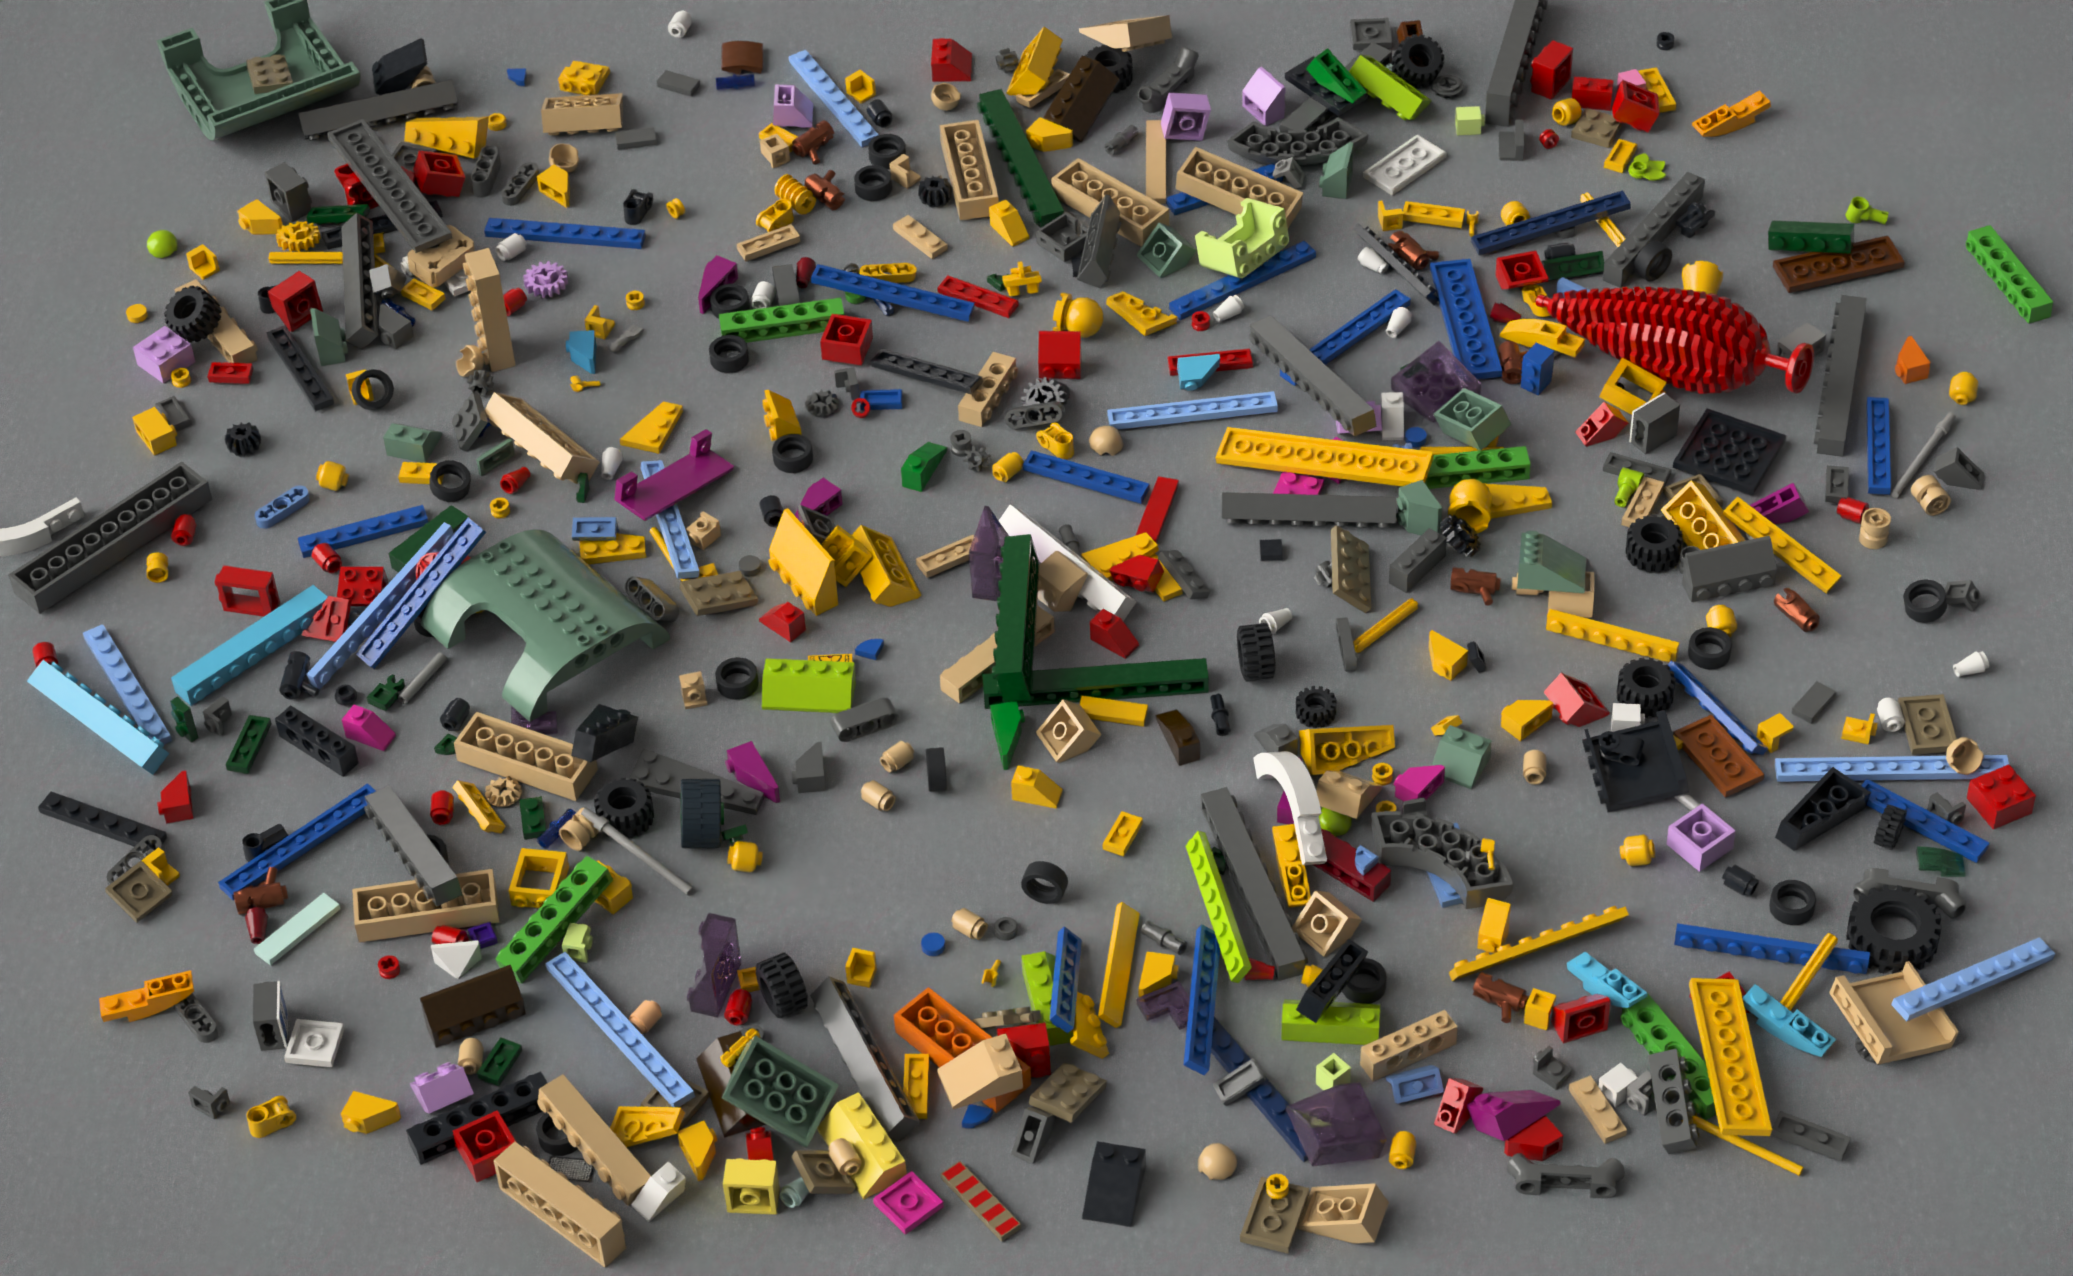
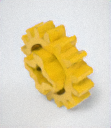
[276,221,321,252]

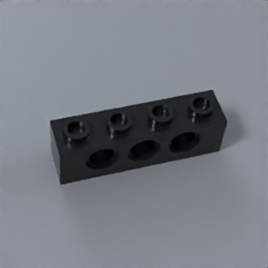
[275,705,359,777]
[1296,939,1368,1023]

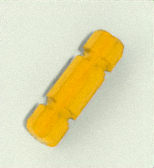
[721,1028,761,1068]

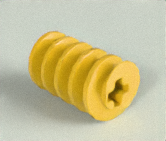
[775,174,817,215]

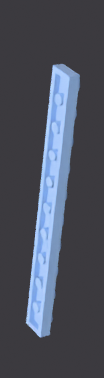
[307,522,454,690]
[1775,755,2009,782]
[545,952,695,1107]

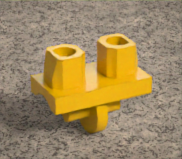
[1002,261,1042,296]

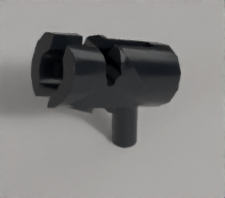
[279,651,320,699]

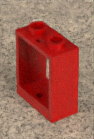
[215,565,280,617]

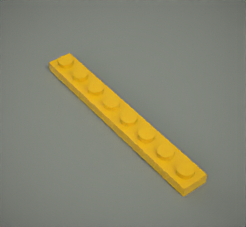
[1449,906,1629,981]

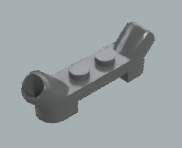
[1137,47,1199,113]
[1853,868,1966,918]
[1507,1153,1625,1199]

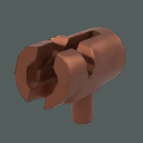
[792,120,835,165]
[804,170,845,210]
[1388,231,1439,270]
[1498,341,1528,384]
[1450,567,1501,606]
[1774,588,1820,632]
[233,867,288,915]
[1473,972,1529,1023]

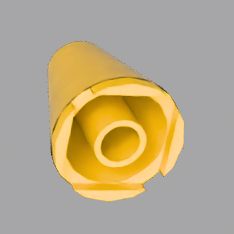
[1682,261,1723,295]

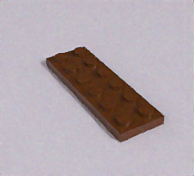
[1773,235,1905,293]

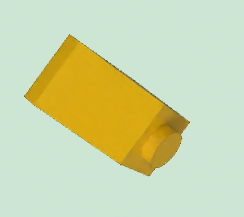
[1026,117,1073,152]
[537,165,570,208]
[238,199,283,235]
[989,199,1029,247]
[1429,630,1468,681]
[1501,700,1553,742]
[1011,765,1063,809]
[1477,898,1511,953]
[1138,952,1179,1004]
[341,1091,401,1134]
[677,1121,718,1182]

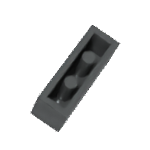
[1389,528,1447,593]

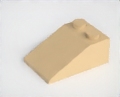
[1548,571,1594,618]
[1316,771,1382,819]
[937,1034,1023,1109]
[1298,1183,1389,1243]

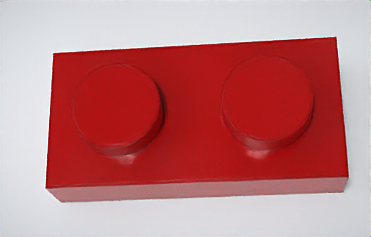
[207,362,254,384]

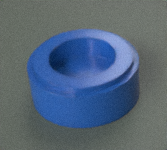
[1405,427,1427,447]
[921,932,945,956]

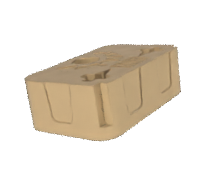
[408,225,474,287]

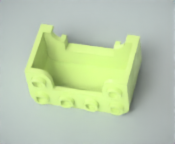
[1195,198,1289,278]

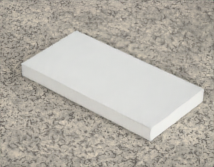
[1363,135,1447,196]

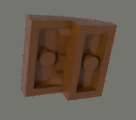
[721,41,763,75]

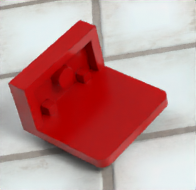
[337,567,388,606]

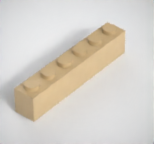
[175,279,258,363]
[940,605,1055,704]
[538,1074,651,1206]

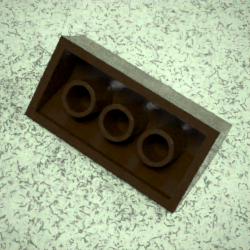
[1043,55,1120,143]
[420,965,526,1048]
[696,1031,767,1138]

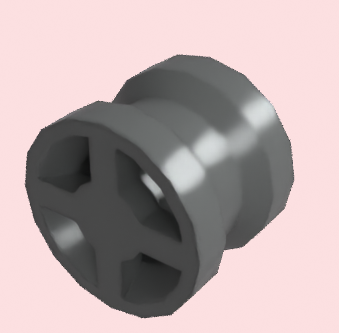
[950,430,972,457]

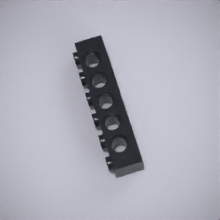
[406,1071,548,1165]

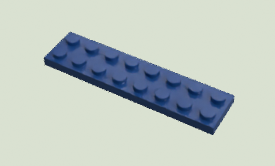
[1430,259,1502,381]

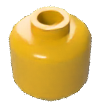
[1552,98,1582,126]
[1501,201,1530,226]
[1949,372,1979,405]
[316,461,349,491]
[1706,605,1737,637]
[1620,835,1655,867]
[727,841,762,872]

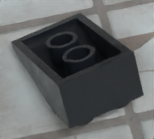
[372,38,427,95]
[1082,1141,1146,1227]

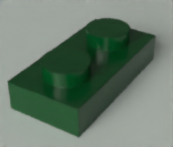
[170,697,199,743]
[519,796,547,840]
[477,1037,523,1086]

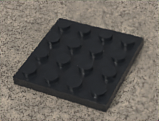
[1673,408,1786,496]

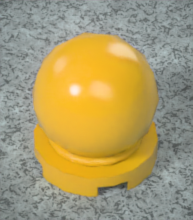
[1053,292,1103,338]
[1448,479,1492,533]

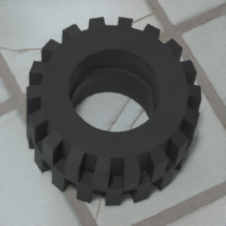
[1391,34,1445,89]
[1085,45,1133,93]
[164,286,222,343]
[1625,515,1683,573]
[1237,623,1276,682]
[1617,658,1675,718]
[594,778,654,839]
[756,952,808,1019]

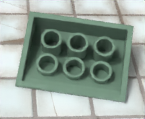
[1517,531,1586,593]
[722,1036,839,1147]

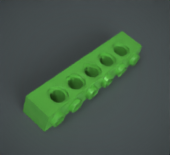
[1966,225,2053,324]
[719,298,844,343]
[1401,446,1531,489]
[495,856,613,984]
[1621,993,1717,1120]

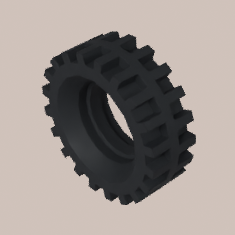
[1846,885,1942,974]

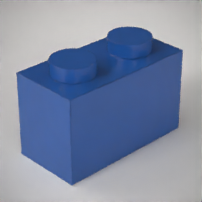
[1521,342,1554,396]

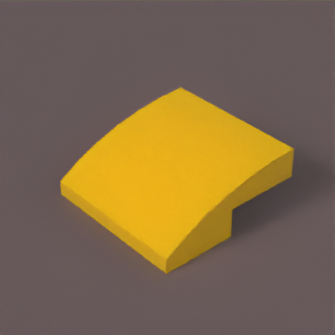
[821,525,872,587]

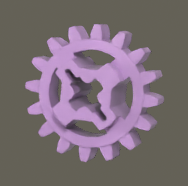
[523,261,568,298]

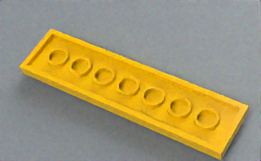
[1689,978,1772,1136]

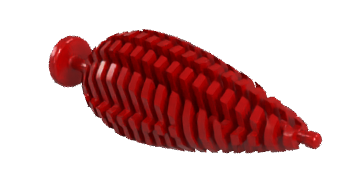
[1535,287,1814,394]

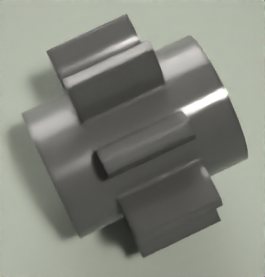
[995,48,1019,73]
[467,370,494,396]
[963,445,991,472]
[1314,561,1332,588]

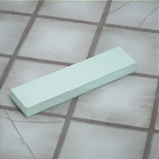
[254,893,340,966]

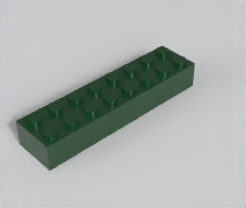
[992,534,1040,702]

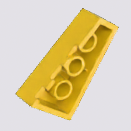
[404,116,489,158]

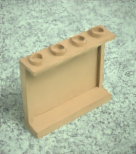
[1829,961,1959,1065]

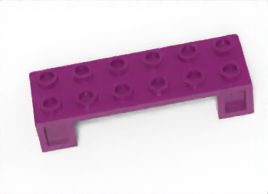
[614,429,734,521]

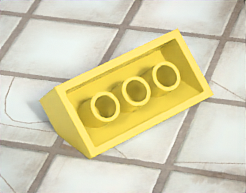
[817,1092,907,1199]

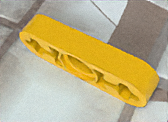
[859,263,917,283]

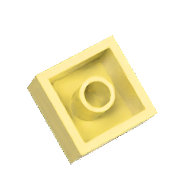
[723,1158,780,1215]

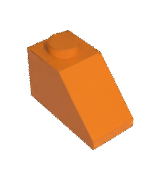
[1895,336,1931,384]

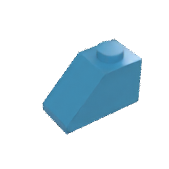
[566,330,597,374]

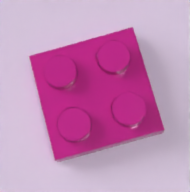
[1273,472,1324,495]
[873,1171,944,1235]

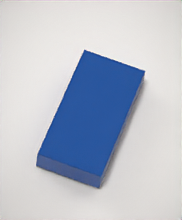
[860,389,903,410]

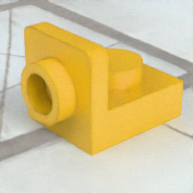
[1841,713,1878,745]

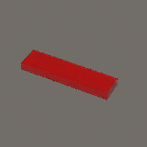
[937,275,1019,318]
[1168,349,1253,376]
[1135,476,1179,544]

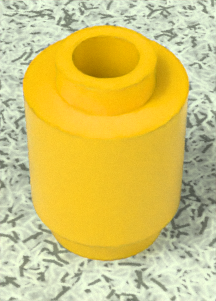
[992,452,1024,482]
[1389,1131,1417,1169]

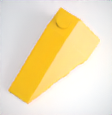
[1299,725,1395,775]

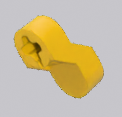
[1522,284,1550,317]

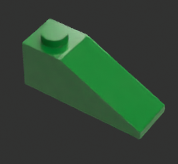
[1306,48,1367,103]
[901,442,948,492]
[990,701,1025,770]

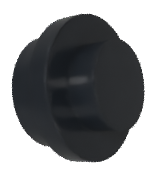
[335,685,357,705]

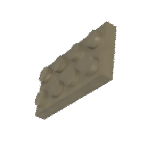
[1331,525,1371,613]

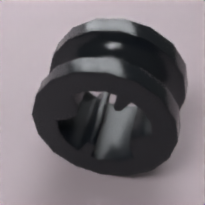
[1656,32,1674,51]

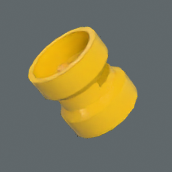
[146,552,169,583]

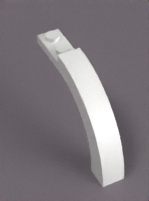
[0,497,85,557]
[1253,751,1327,865]

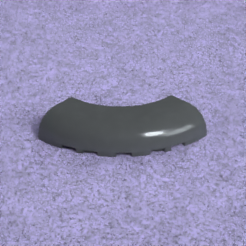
[1228,117,1368,166]
[1372,811,1513,909]

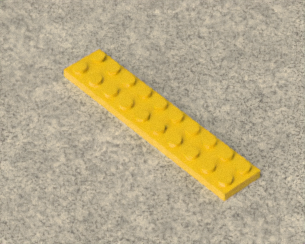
[1215,427,1434,486]

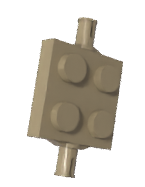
[973,1007,1042,1029]

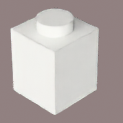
[1611,703,1645,732]
[1599,1063,1638,1108]

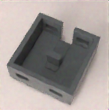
[1036,212,1088,262]

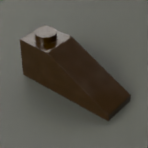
[1155,709,1200,766]

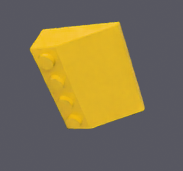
[768,508,839,616]

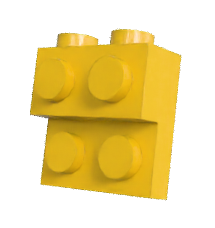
[558,60,610,95]

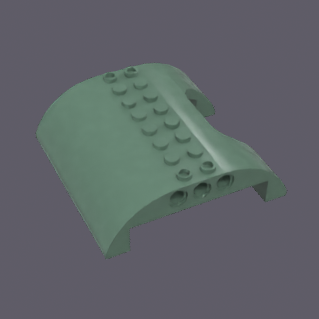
[157,0,360,141]
[421,529,670,722]

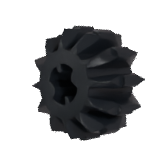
[918,175,952,207]
[224,422,261,457]

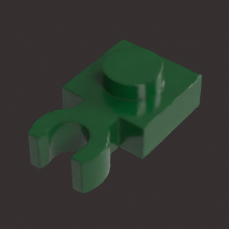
[367,674,405,711]
[721,824,748,843]

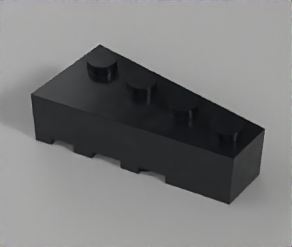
[571,704,638,762]
[1775,767,1871,851]

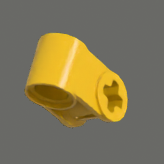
[756,199,794,232]
[1036,422,1074,460]
[246,1096,297,1138]

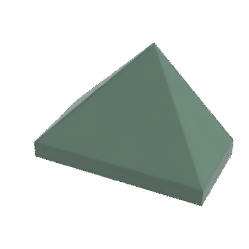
[476,438,515,476]

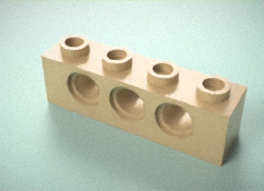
[958,352,1018,427]
[1360,1010,1458,1082]

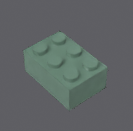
[1433,388,1511,451]

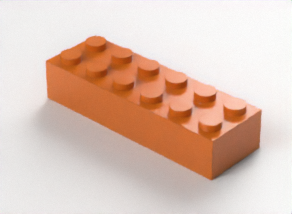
[894,987,1031,1113]

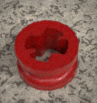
[1539,129,1559,149]
[1191,311,1210,331]
[851,398,870,418]
[377,955,400,979]

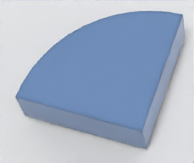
[1355,845,1379,876]

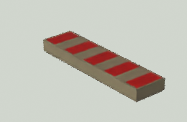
[940,1161,1021,1242]

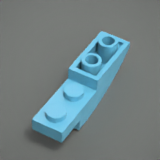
[1567,952,1648,1008]
[1742,984,1836,1057]

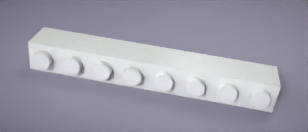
[996,505,1136,621]

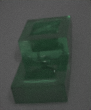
[1916,846,1965,877]

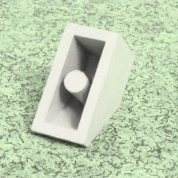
[1381,392,1404,441]
[632,1162,686,1222]

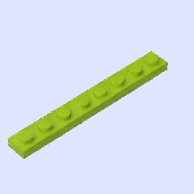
[1186,831,1252,983]

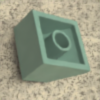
[1319,142,1354,199]
[1136,222,1197,278]
[311,308,348,366]
[383,423,442,463]
[1396,480,1442,535]
[1432,725,1492,789]

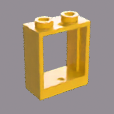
[1599,358,1667,415]
[509,848,569,908]

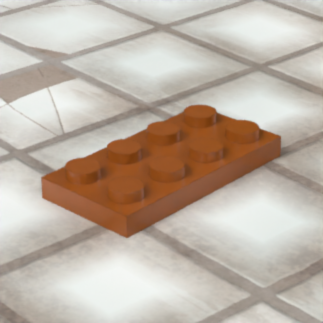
[1673,714,1764,798]

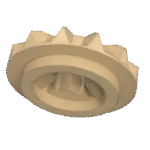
[485,776,522,807]

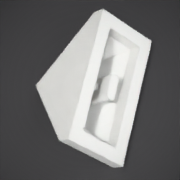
[431,941,482,979]

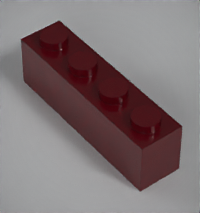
[1313,828,1391,902]

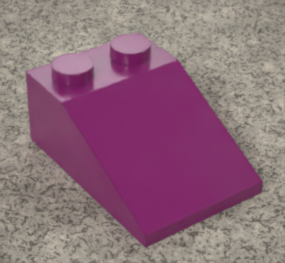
[1467,1090,1561,1141]

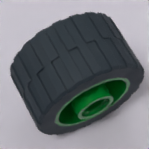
[681,779,724,848]

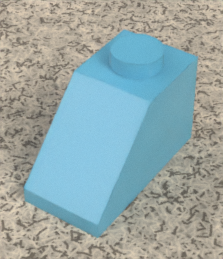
[1177,354,1220,391]

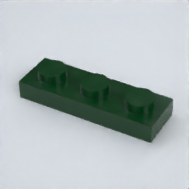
[306,204,370,225]
[1541,251,1604,281]
[225,715,272,774]

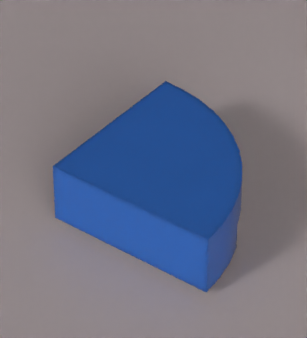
[507,68,527,86]
[855,639,884,660]
[962,1104,993,1128]

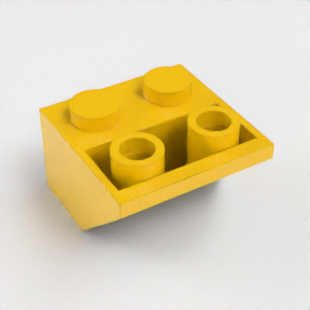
[762,390,802,441]

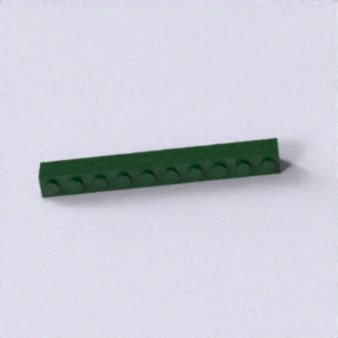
[977,89,1064,228]
[982,658,1209,709]

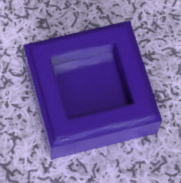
[468,922,498,949]

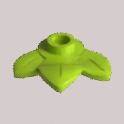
[1628,153,1666,181]

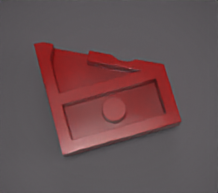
[302,596,352,642]

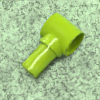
[1845,196,1889,225]
[1614,467,1644,507]

